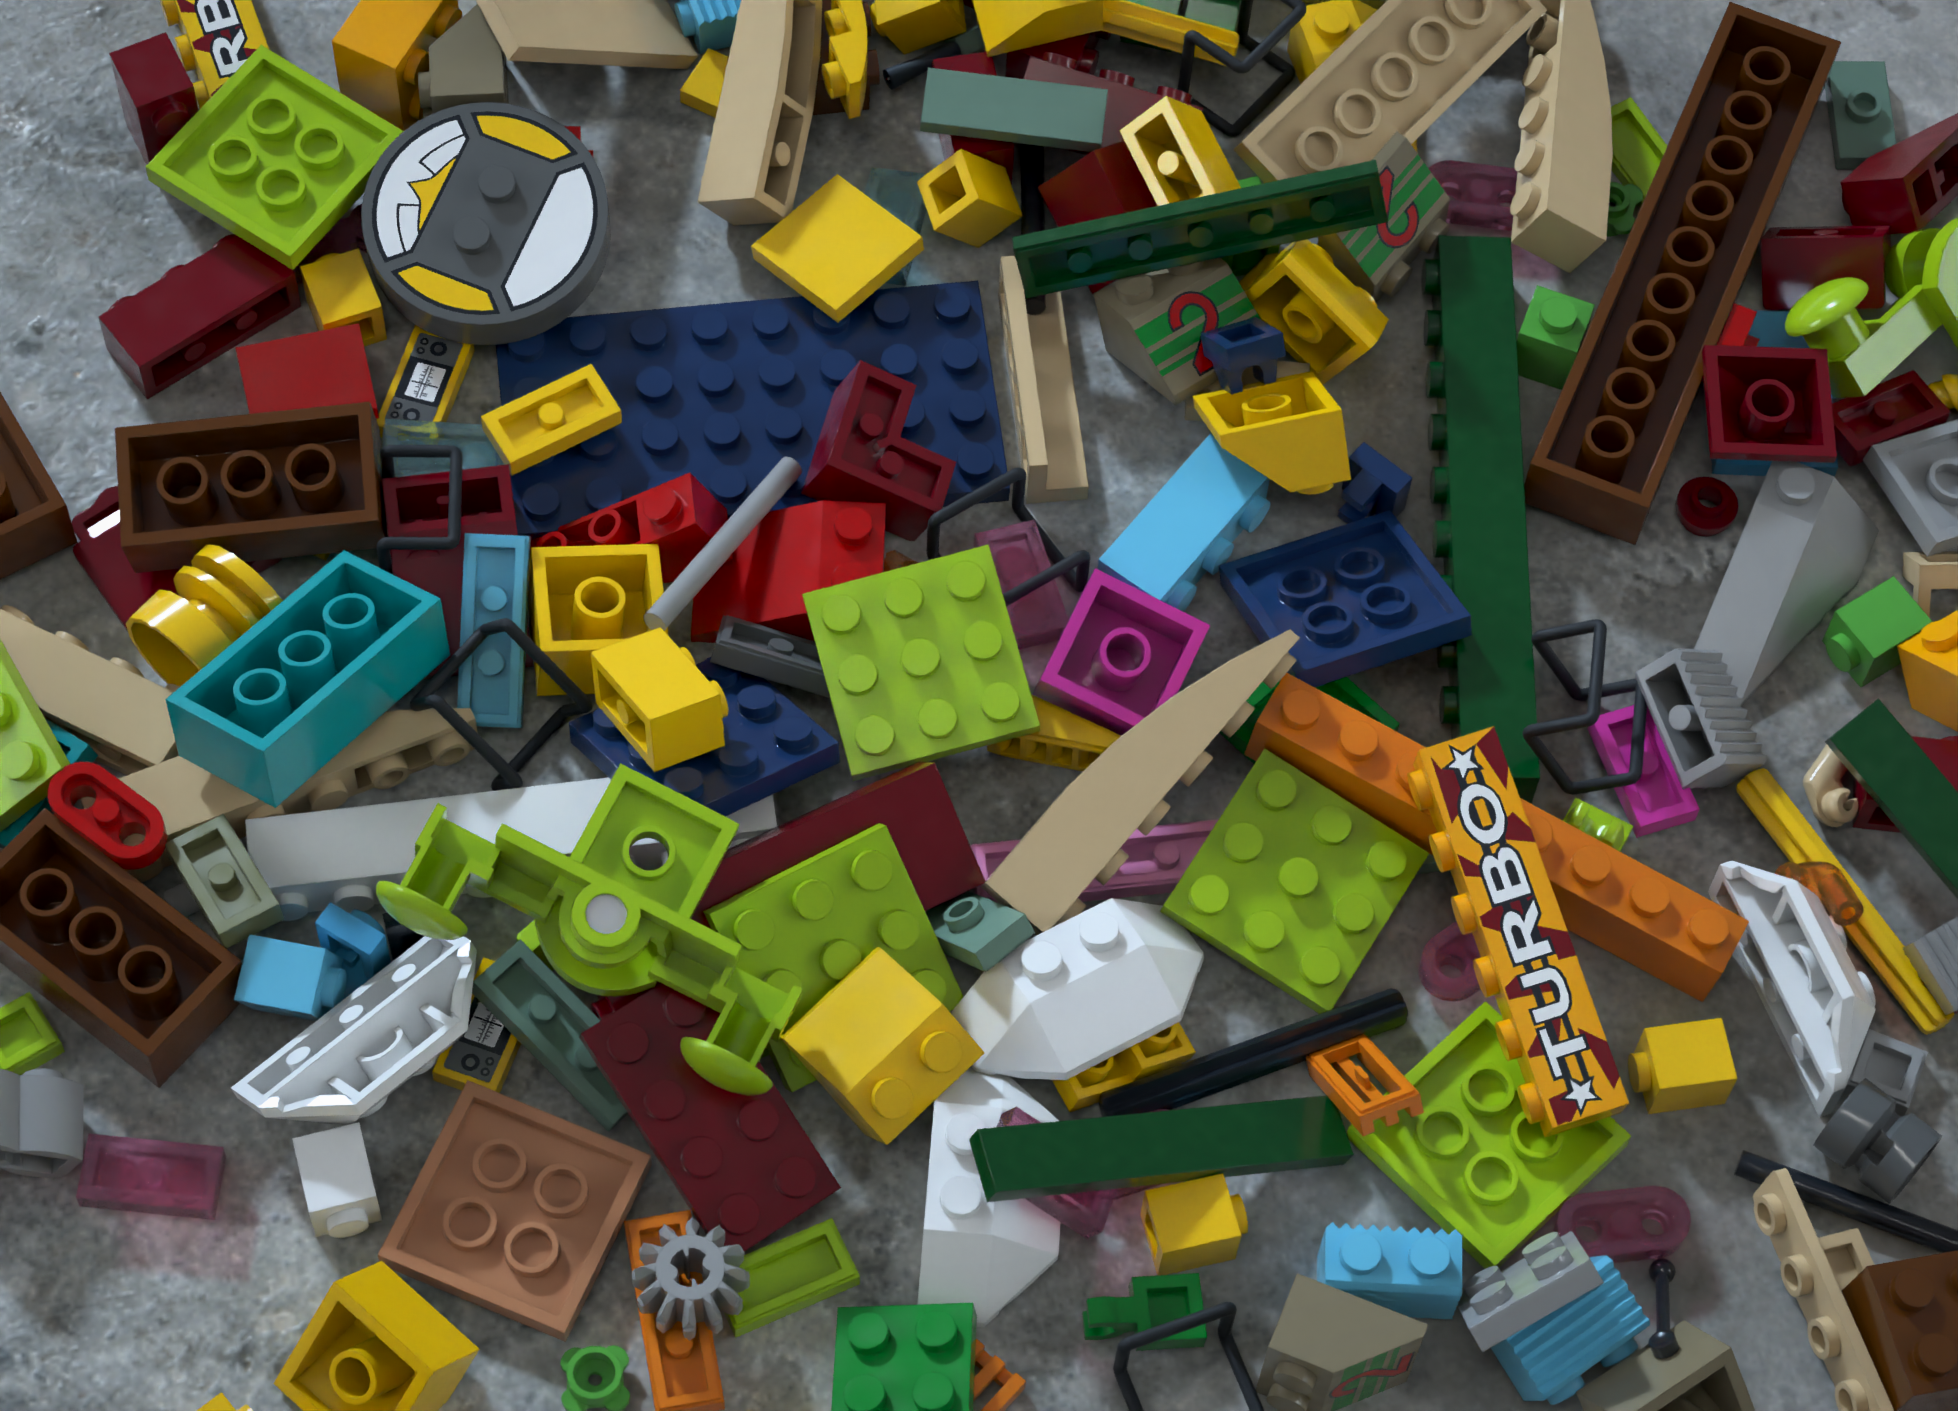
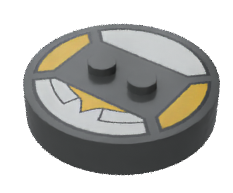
[361,102,611,345]

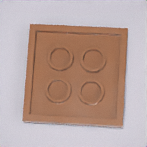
[378,1080,652,1342]

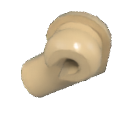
[1803,744,1859,827]

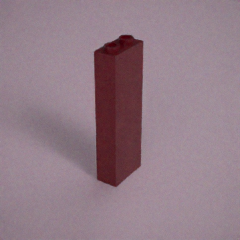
[591,762,986,1021]

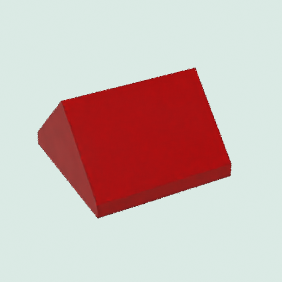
[235,323,379,419]

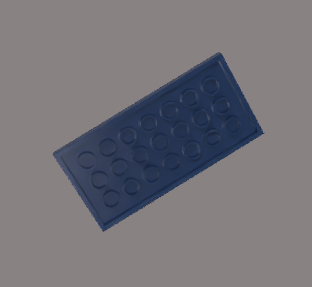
[496,280,1010,540]

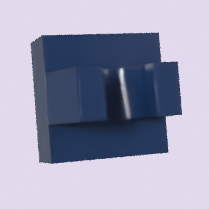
[1201,317,1286,395]
[1337,442,1412,524]

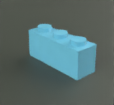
[1097,433,1271,612]

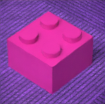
[1032,568,1210,736]

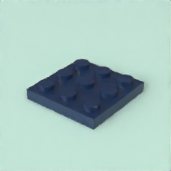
[1219,510,1472,687]
[569,657,840,817]

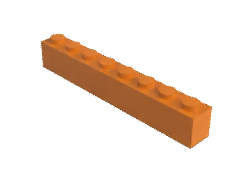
[1244,673,1749,1002]

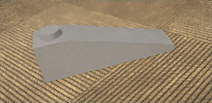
[1694,461,1879,707]

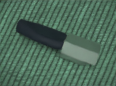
[883,24,996,90]

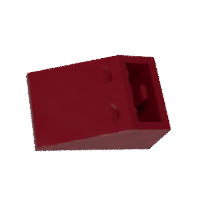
[382,464,534,680]

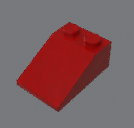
[691,500,886,643]

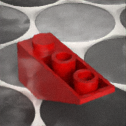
[530,472,733,583]

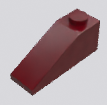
[1840,113,1958,234]

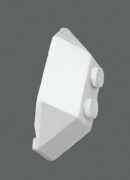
[1708,861,1876,1118]
[951,898,1204,1080]
[231,936,477,1125]
[917,1068,1063,1328]

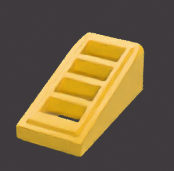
[987,694,1121,771]

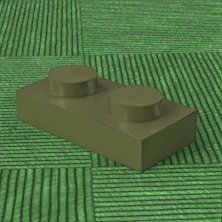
[165,814,285,949]

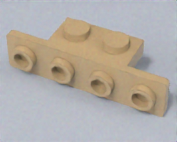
[1753,1168,1894,1411]

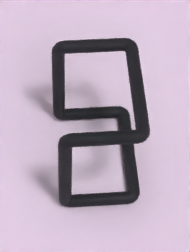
[1178,0,1306,136]
[377,445,463,574]
[926,467,1090,607]
[410,618,593,791]
[1522,619,1647,795]
[1113,1302,1264,1411]

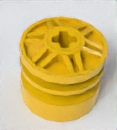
[126,544,283,687]

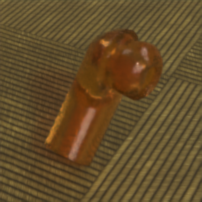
[1774,862,1864,926]

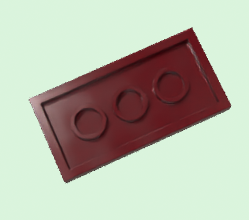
[579,983,841,1252]

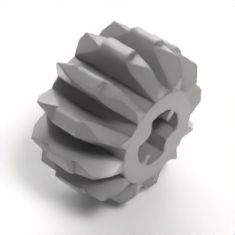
[632,1218,750,1341]

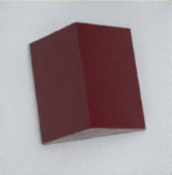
[1038,140,1157,295]

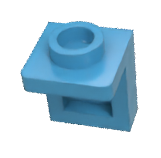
[315,902,391,1000]

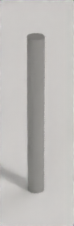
[644,457,802,631]

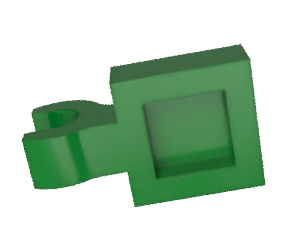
[1082,1273,1207,1351]

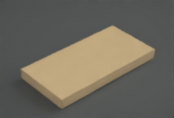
[476,0,698,69]

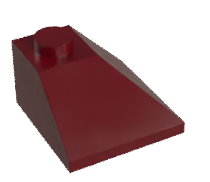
[1702,345,1837,463]

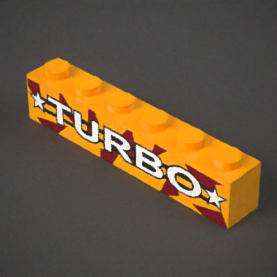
[1407,726,1629,1137]

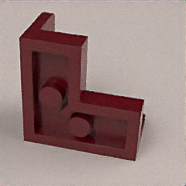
[801,360,956,541]

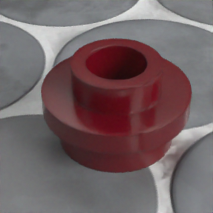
[1675,476,1739,537]

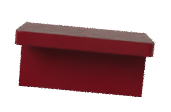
[1761,225,1891,310]

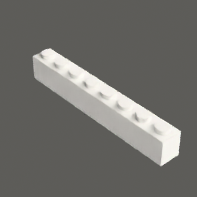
[245,777,777,921]

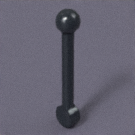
[1648,1258,1679,1359]

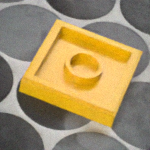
[751,174,924,323]

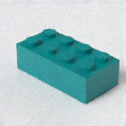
[165,550,450,808]

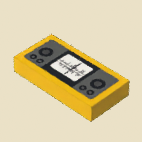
[376,325,475,445]
[432,957,521,1093]

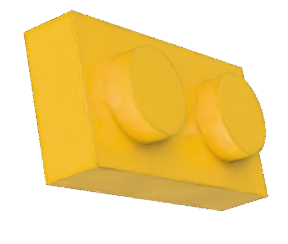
[481,364,622,476]

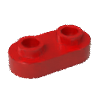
[48,762,168,870]

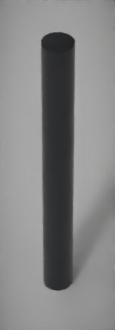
[1020,143,1046,315]
[1734,1150,1958,1253]

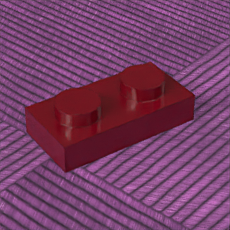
[1832,370,1951,467]

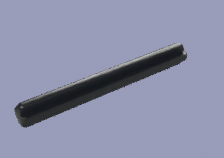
[1099,988,1408,1117]

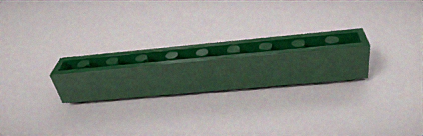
[1421,235,1540,803]

